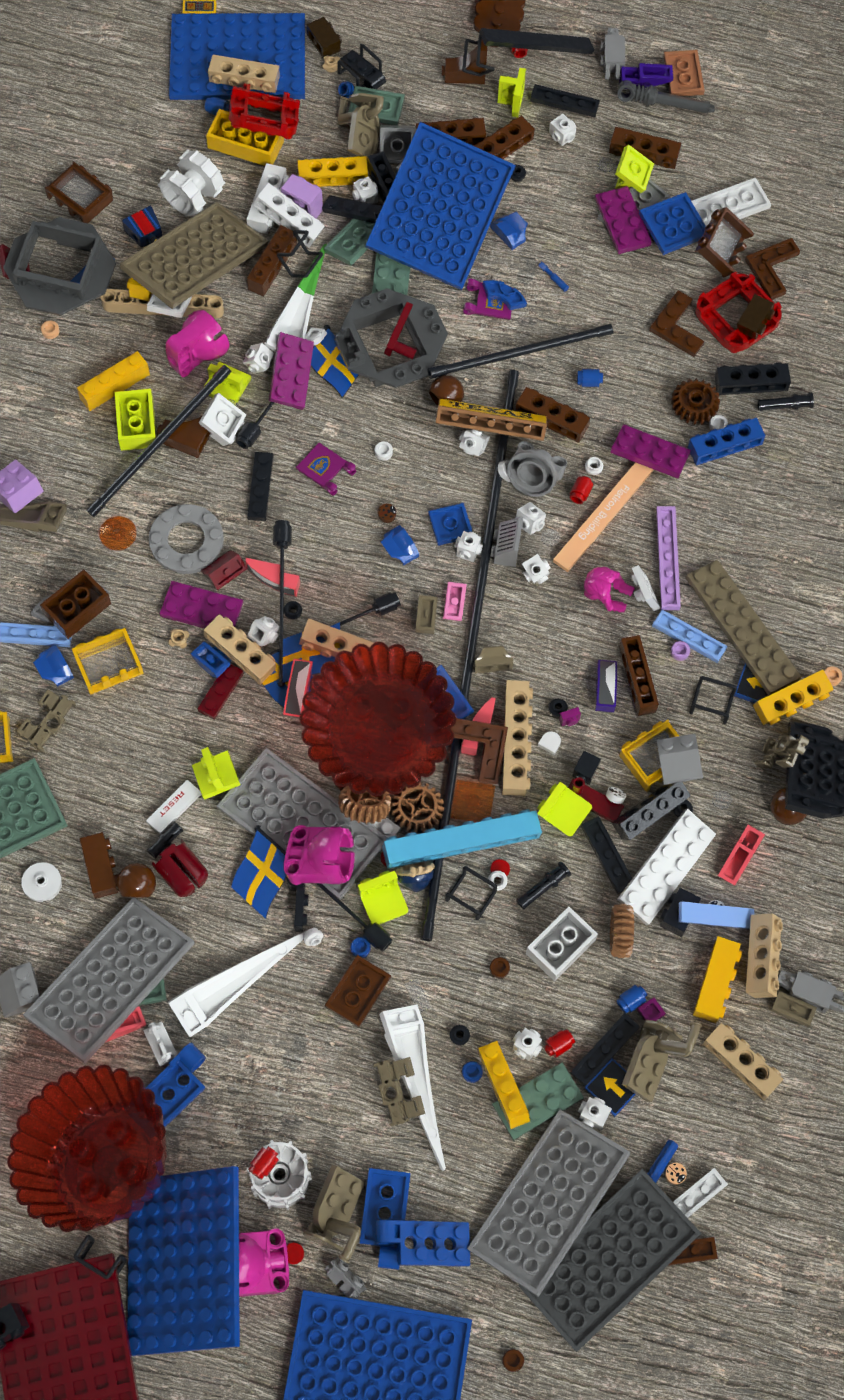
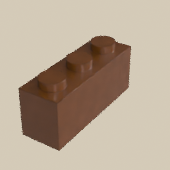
[80,832,118,899]

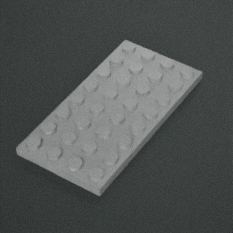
[217,748,387,900]
[23,897,194,1064]
[467,1109,630,1297]

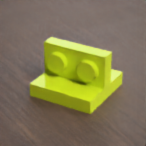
[497,68,526,118]
[615,145,654,193]
[204,362,251,405]
[192,747,241,800]

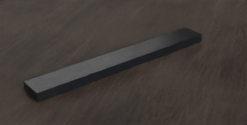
[479,28,595,54]

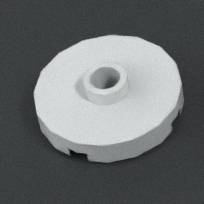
[22,862,62,902]

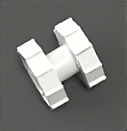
[157,149,225,217]
[247,1140,312,1210]

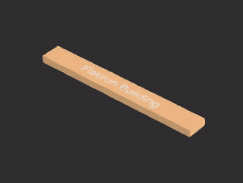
[553,462,654,572]

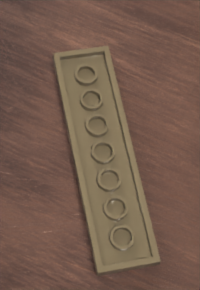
[686,560,802,696]

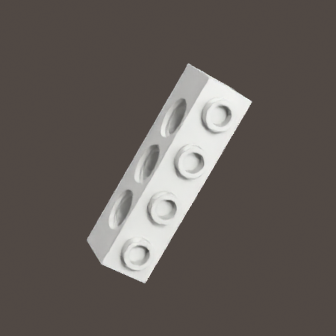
[247,163,289,234]
[253,183,325,248]

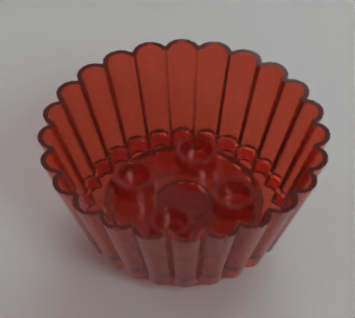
[299,642,456,797]
[7,1064,167,1232]

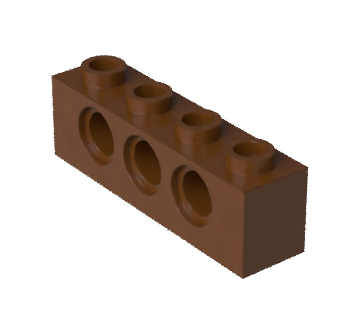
[473,115,535,159]
[416,118,486,146]
[609,126,682,169]
[247,225,297,297]
[515,387,590,443]
[619,635,659,716]

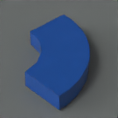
[482,280,527,310]

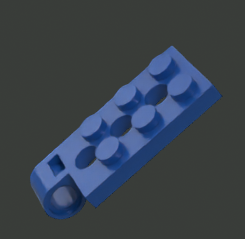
[124,1043,206,1140]
[360,1168,411,1270]
[376,1220,470,1267]

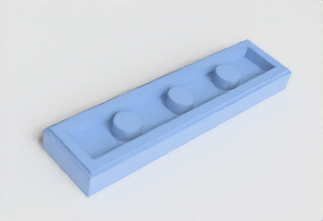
[652,610,727,663]
[0,622,72,647]
[678,902,754,929]

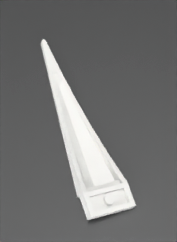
[168,929,309,1037]
[379,1004,446,1171]

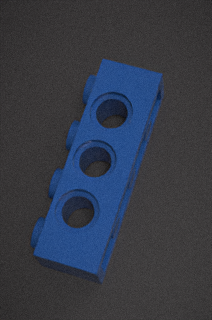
[688,418,766,466]

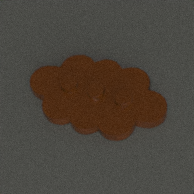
[474,0,526,47]

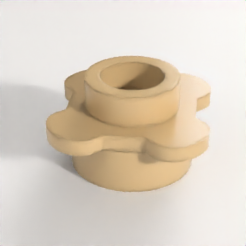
[323,55,340,73]
[168,629,189,649]

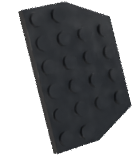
[785,718,844,819]

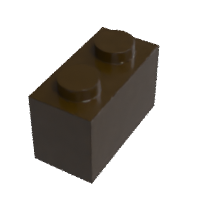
[307,17,342,59]
[737,294,775,340]

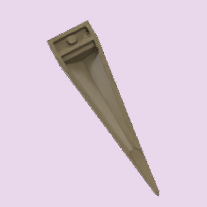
[0,501,67,532]

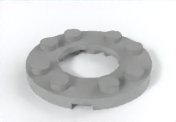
[149,504,224,574]

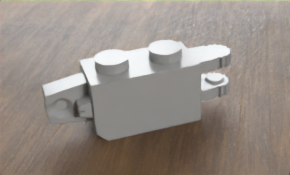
[600,28,625,80]
[778,971,844,1014]

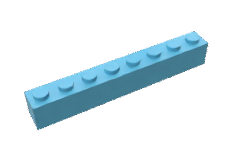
[382,810,542,869]

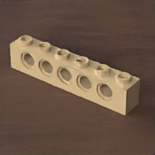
[502,680,533,796]

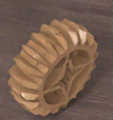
[338,780,391,824]
[391,781,444,833]
[610,904,634,958]

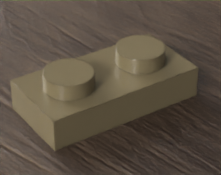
[415,595,438,634]
[771,991,817,1027]

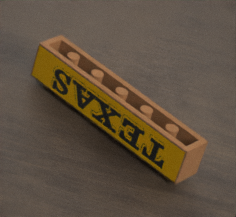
[436,399,547,441]

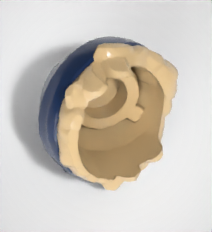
[395,861,435,892]

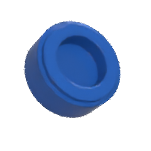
[351,937,371,958]
[462,1061,483,1083]

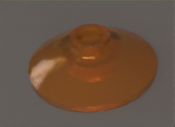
[99,516,137,551]

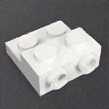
[199,393,246,446]

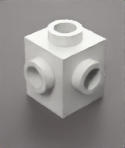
[549,114,576,146]
[352,176,378,204]
[243,343,274,373]
[459,429,490,456]
[516,502,546,535]
[455,531,483,562]
[522,554,551,584]
[247,616,280,647]
[512,1028,543,1061]
[578,1097,612,1131]

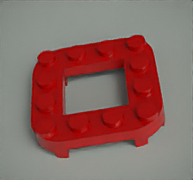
[229,83,300,139]
[695,272,782,353]

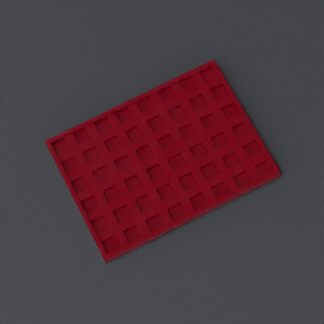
[0,1253,139,1400]

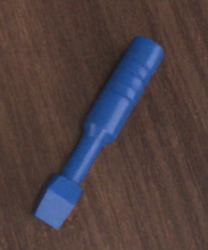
[538,262,569,292]

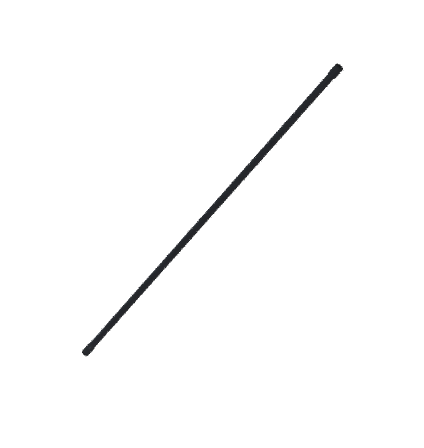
[420,370,519,942]

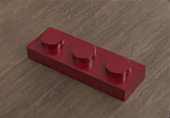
[197,664,244,720]

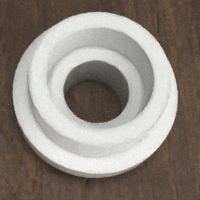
[585,457,603,475]
[488,871,507,891]
[304,928,323,946]

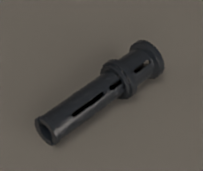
[757,392,814,411]
[516,861,571,910]

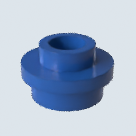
[338,81,354,99]

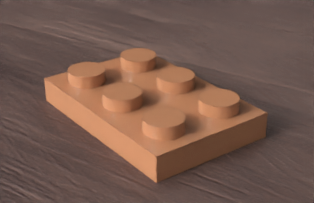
[663,50,705,96]

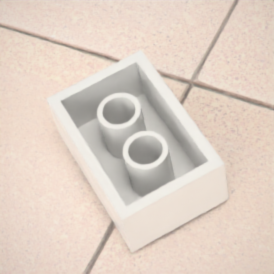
[526,907,598,982]

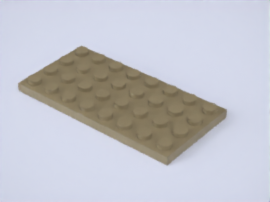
[120,202,268,309]

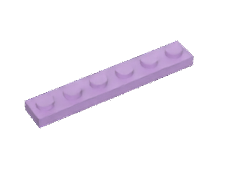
[656,506,681,610]

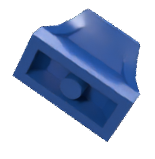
[490,212,528,250]
[381,525,419,565]
[191,641,232,678]
[33,645,74,687]

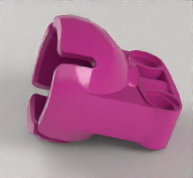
[166,310,230,377]
[284,825,355,885]
[239,1229,289,1297]

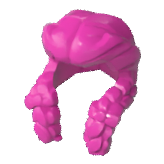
[584,567,635,613]

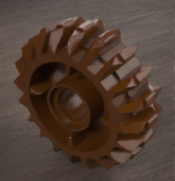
[671,378,720,425]

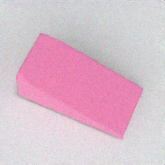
[443,582,467,621]

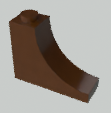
[442,40,487,84]
[156,415,211,458]

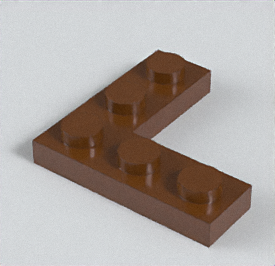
[745,238,800,300]
[649,290,704,357]
[447,717,508,784]
[668,1237,718,1266]

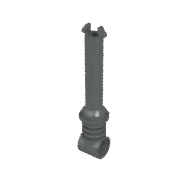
[618,80,715,114]

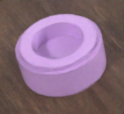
[671,641,690,661]

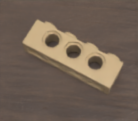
[208,55,280,93]
[204,614,276,685]
[299,618,380,671]
[746,913,783,998]
[702,1023,784,1101]

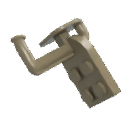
[337,93,384,157]
[622,1020,702,1102]
[303,1165,365,1264]

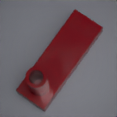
[384,302,417,360]
[568,777,624,822]

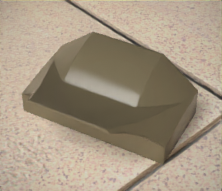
[474,646,513,674]

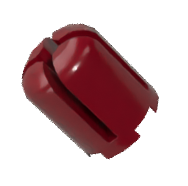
[151,839,208,897]

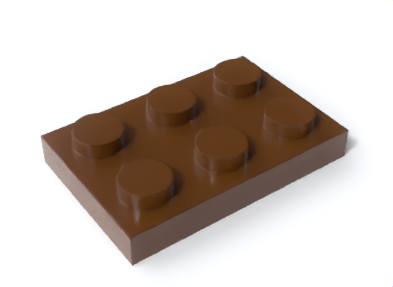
[325,955,391,1028]

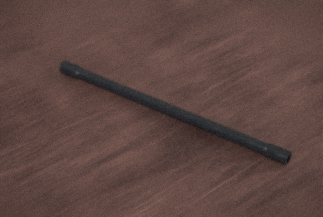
[428,324,613,379]
[86,365,232,518]

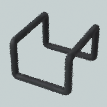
[462,34,495,76]
[337,44,382,87]
[277,230,323,278]
[689,676,737,724]
[445,866,497,920]
[74,1234,127,1279]

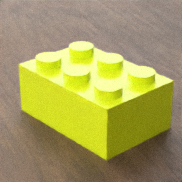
[115,389,156,451]

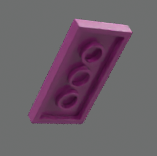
[595,186,652,255]
[269,332,314,410]
[610,424,691,479]
[160,581,244,636]

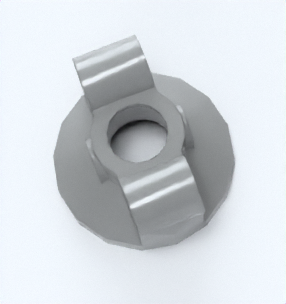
[507,441,567,497]

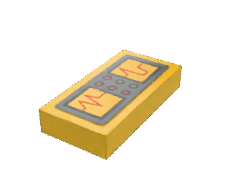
[182,0,217,14]

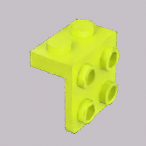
[537,782,592,837]
[358,871,408,925]

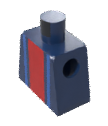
[122,205,162,247]

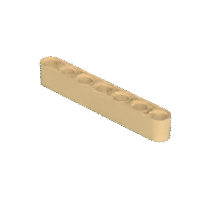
[100,289,224,319]

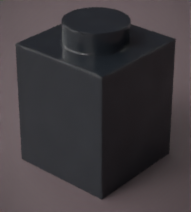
[572,751,601,785]

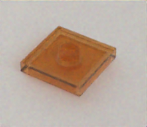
[451,780,495,822]

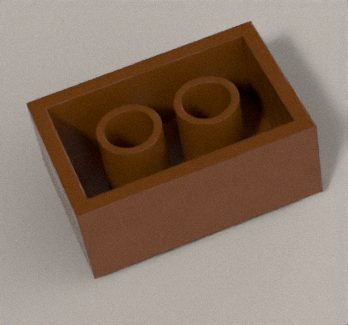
[40,569,111,639]

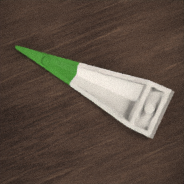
[264,244,327,352]

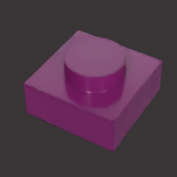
[559,707,581,726]
[637,998,666,1021]

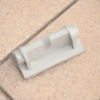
[143,1021,177,1067]

